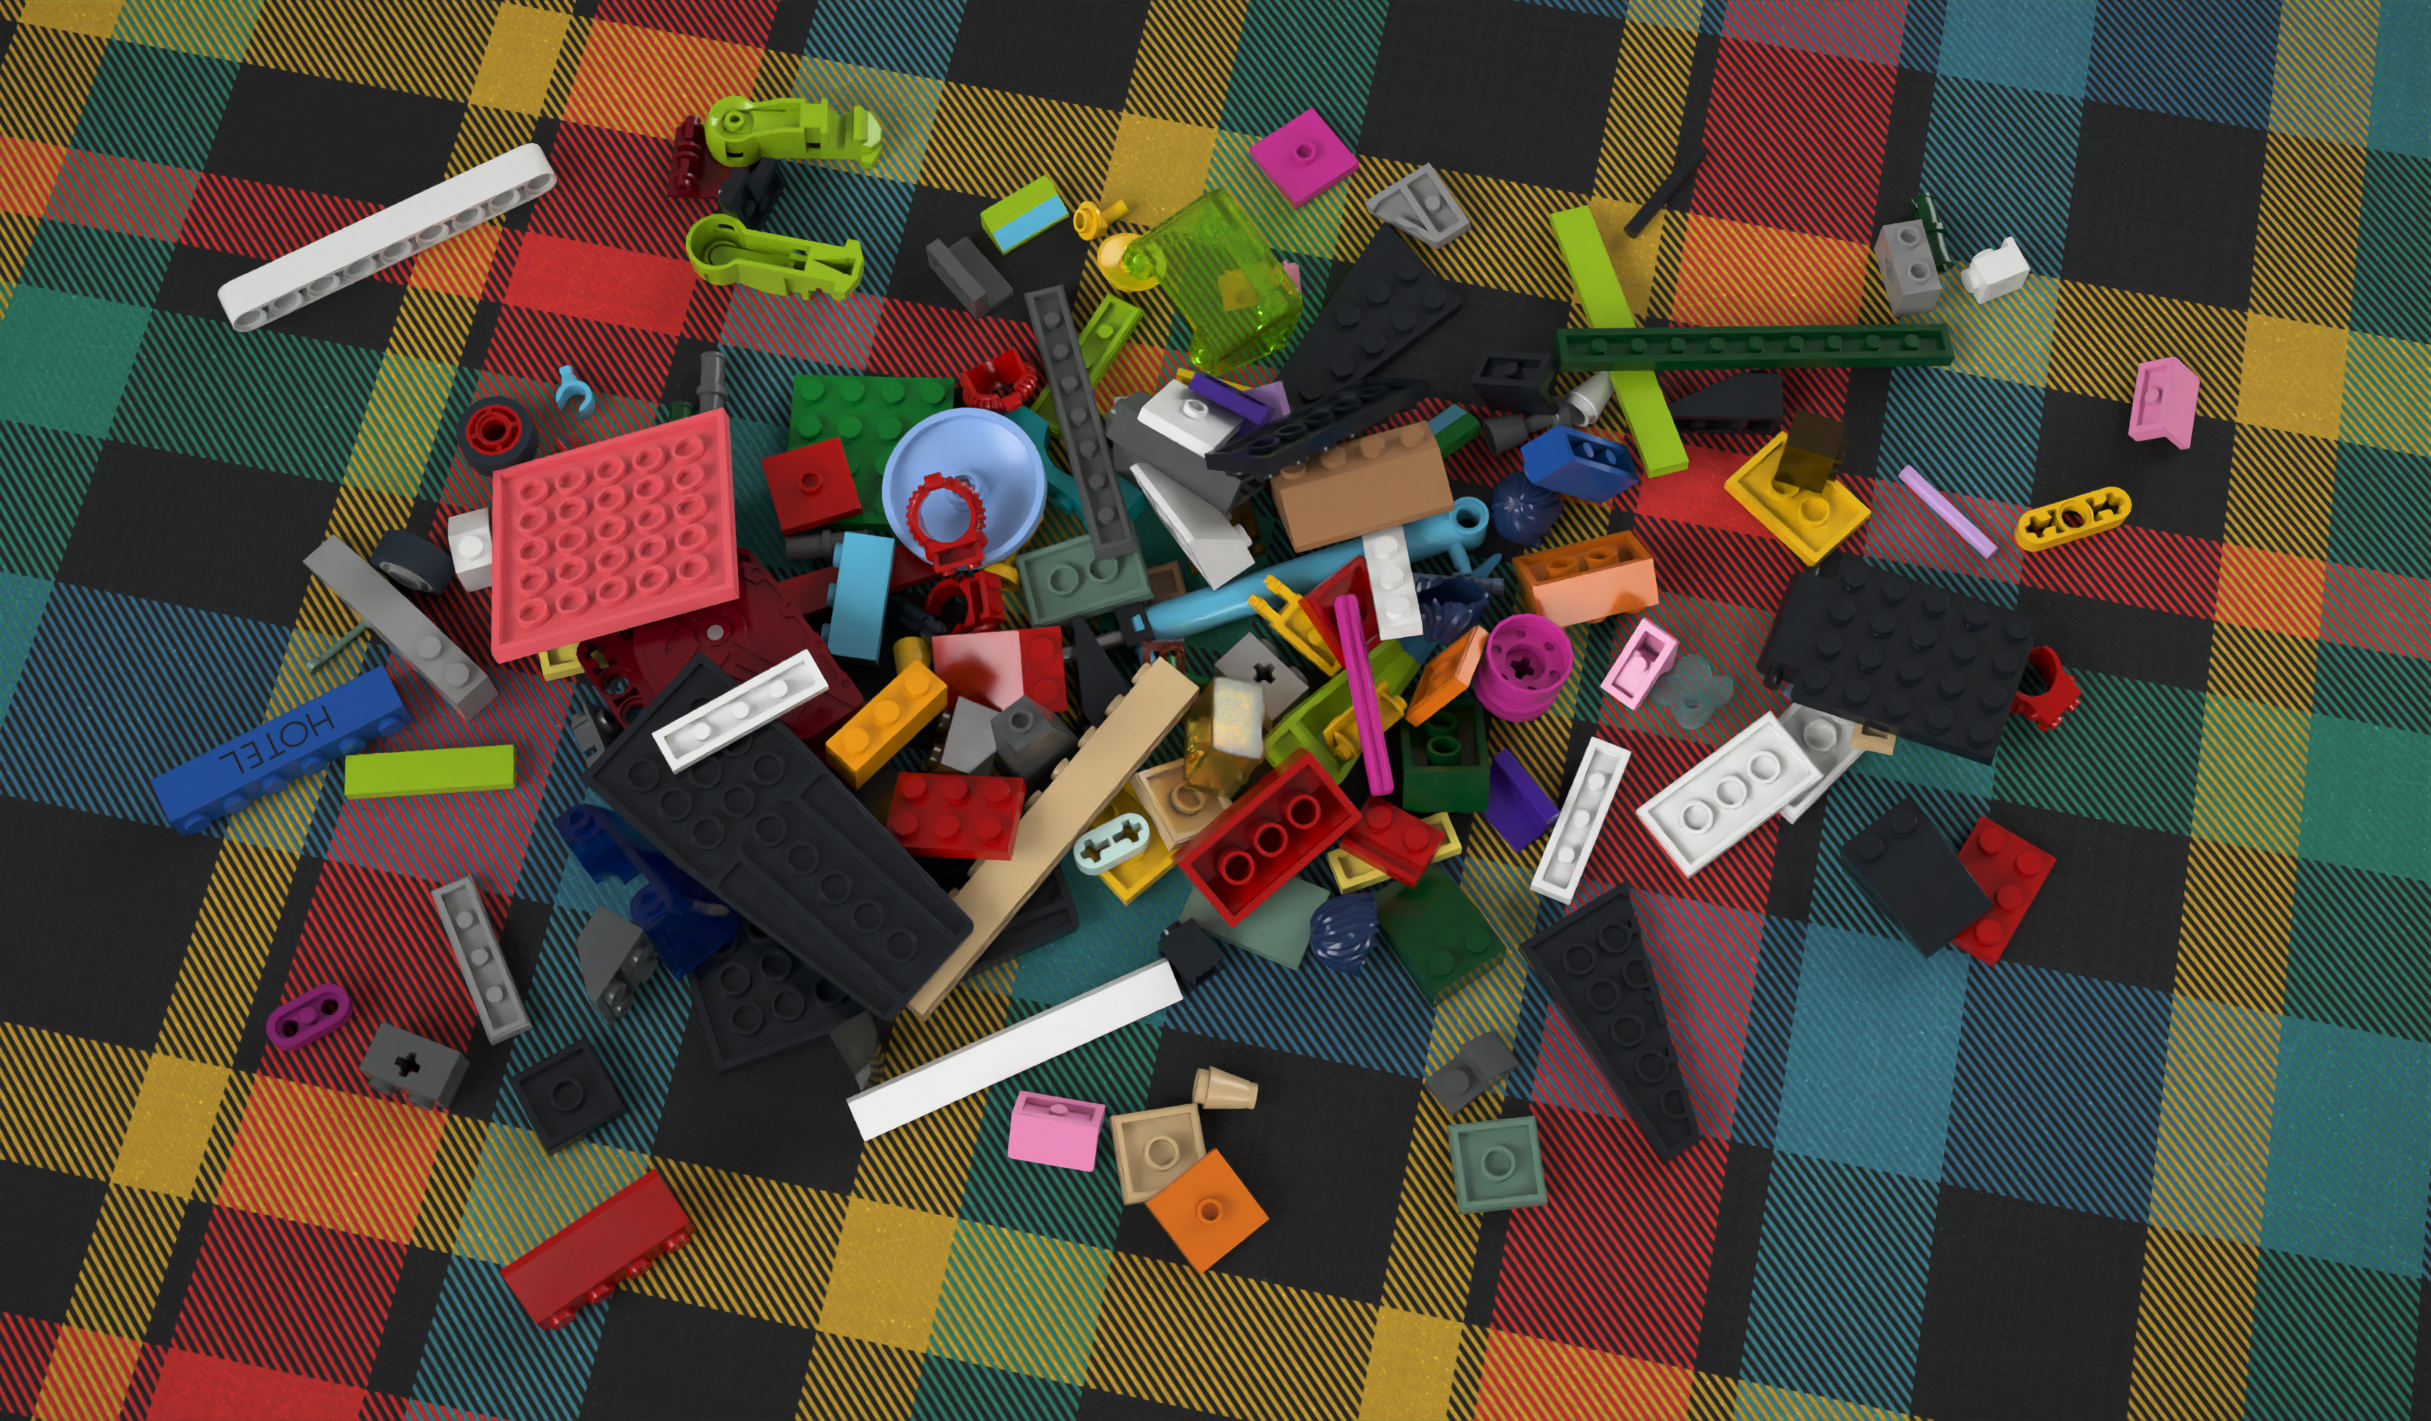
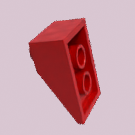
[931,626,1068,717]

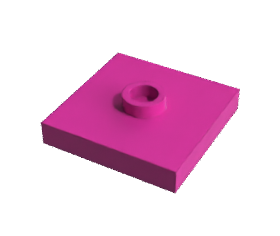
[1249,108,1359,210]

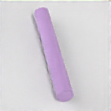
[1898,465,1999,560]

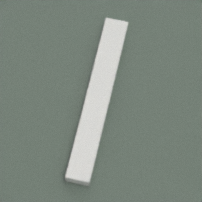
[846,957,1183,1142]

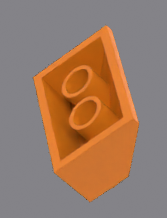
[1512,530,1659,630]

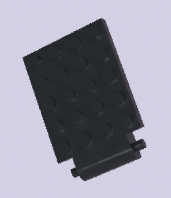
[1756,557,2042,766]

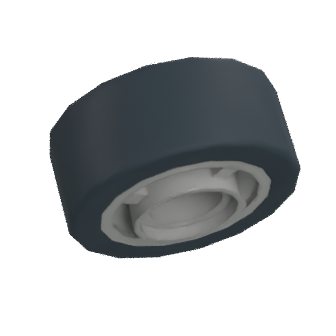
[371,529,455,597]

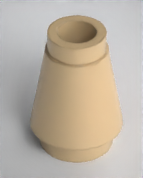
[1192,1066,1258,1109]

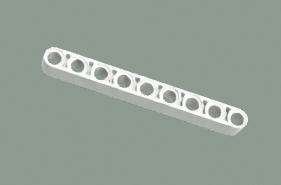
[218,143,557,332]

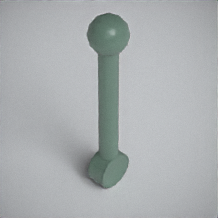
[306,619,371,675]

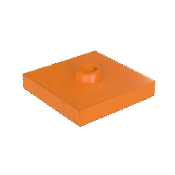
[1405,625,1489,727]
[1145,1148,1269,1274]

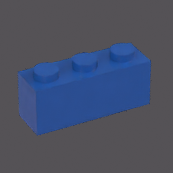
[1520,425,1640,504]

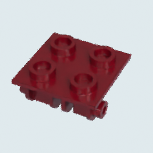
[667,115,750,200]

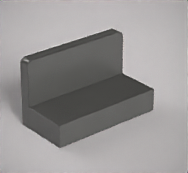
[926,237,1013,320]

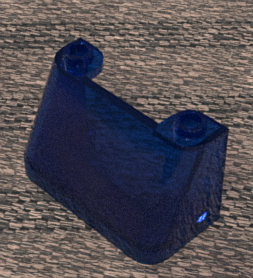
[552,803,738,980]

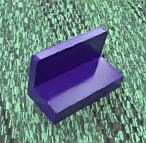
[1188,372,1275,437]
[1482,748,1560,853]

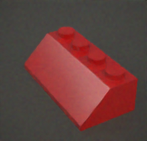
[1170,747,1363,929]
[500,1168,697,1332]

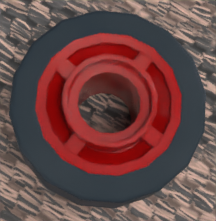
[456,396,538,477]

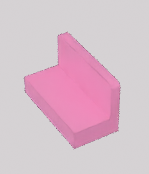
[2128,356,2200,450]
[1008,1091,1106,1172]

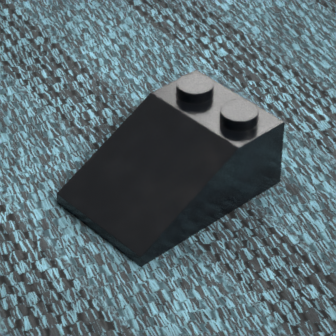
[1839,798,1994,960]

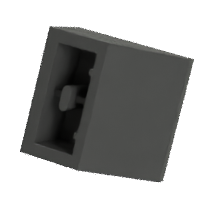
[576,905,658,1026]

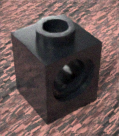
[1157,918,1224,994]

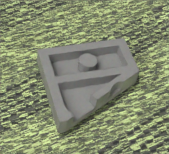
[1364,163,1471,249]

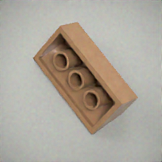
[1270,420,1455,553]

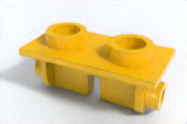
[1323,678,1407,761]

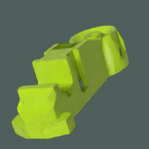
[704,96,883,169]
[686,214,865,301]

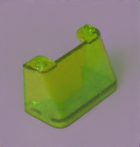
[1122,188,1303,377]

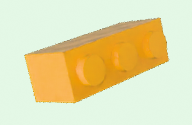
[825,658,948,790]

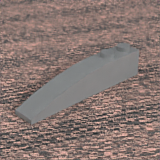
[303,534,499,722]

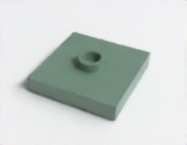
[1447,1116,1548,1215]

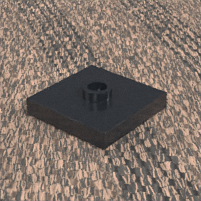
[508,1036,627,1157]

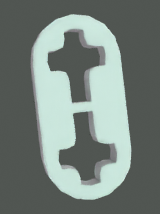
[1073,813,1150,875]

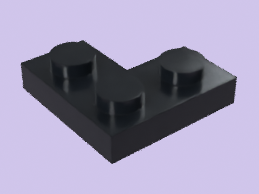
[717,157,787,232]

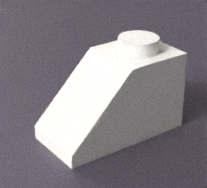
[448,507,492,593]

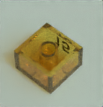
[1183,676,1267,799]

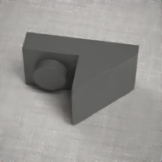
[1424,1030,1519,1118]

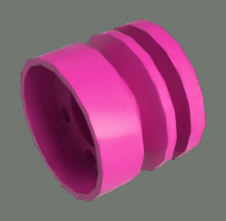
[1472,613,1574,723]

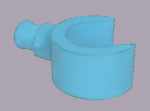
[556,365,596,421]

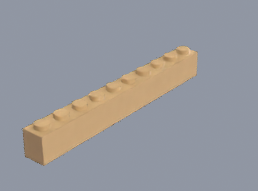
[906,656,1199,1022]

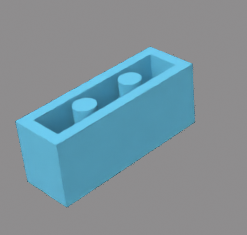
[821,531,896,667]

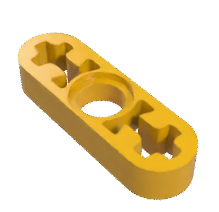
[2014,487,2132,552]

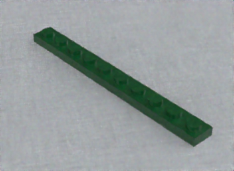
[1553,324,1955,372]

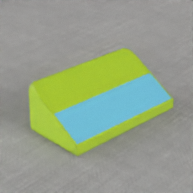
[980,175,1069,256]

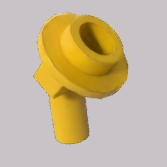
[1073,199,1130,241]

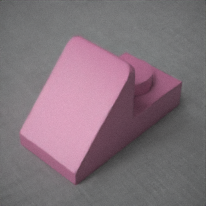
[1600,617,1679,710]

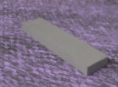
[431,874,533,1045]

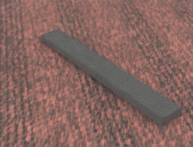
[1024,284,1137,562]

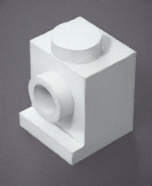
[1961,236,2030,304]

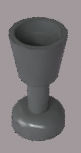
[1482,394,1573,457]

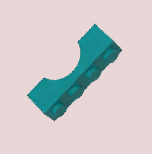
[1003,405,1144,531]

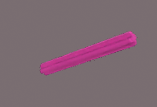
[1334,594,1394,796]

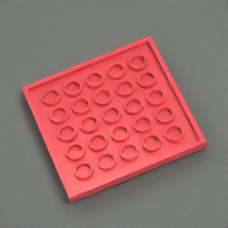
[491,407,739,664]

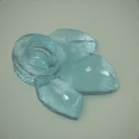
[1650,653,1733,730]

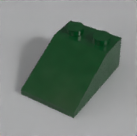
[1398,695,1490,814]
[1374,862,1507,1008]

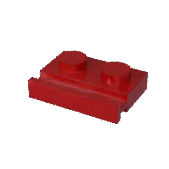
[1340,794,1445,890]

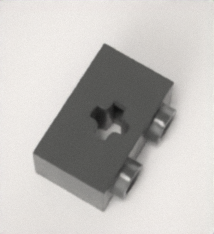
[359,1022,470,1111]

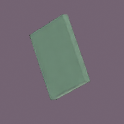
[1015,520,1155,628]
[1179,876,1331,971]

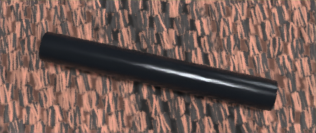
[1624,146,1706,239]

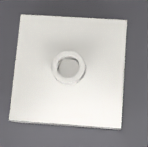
[1137,379,1244,458]

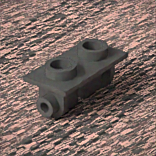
[571,701,619,768]

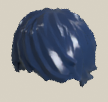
[1490,470,1564,549]
[1415,574,1489,645]
[1310,892,1379,978]

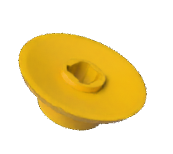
[1097,233,1167,292]

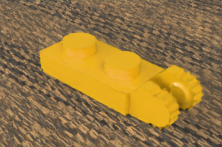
[1246,574,1342,679]

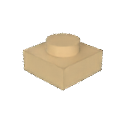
[1850,723,1896,755]

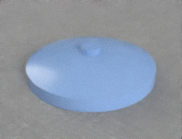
[882,408,1047,571]

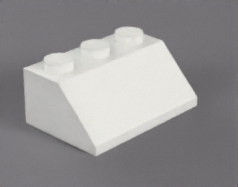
[1130,463,1255,590]

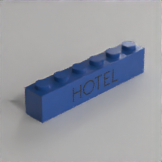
[150,665,413,836]

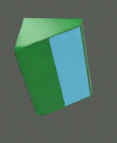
[1427,403,1481,460]

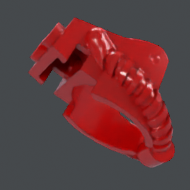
[959,347,1038,413]
[906,471,988,577]
[922,570,1005,635]
[2010,645,2082,733]

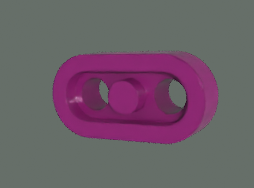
[266,983,353,1051]

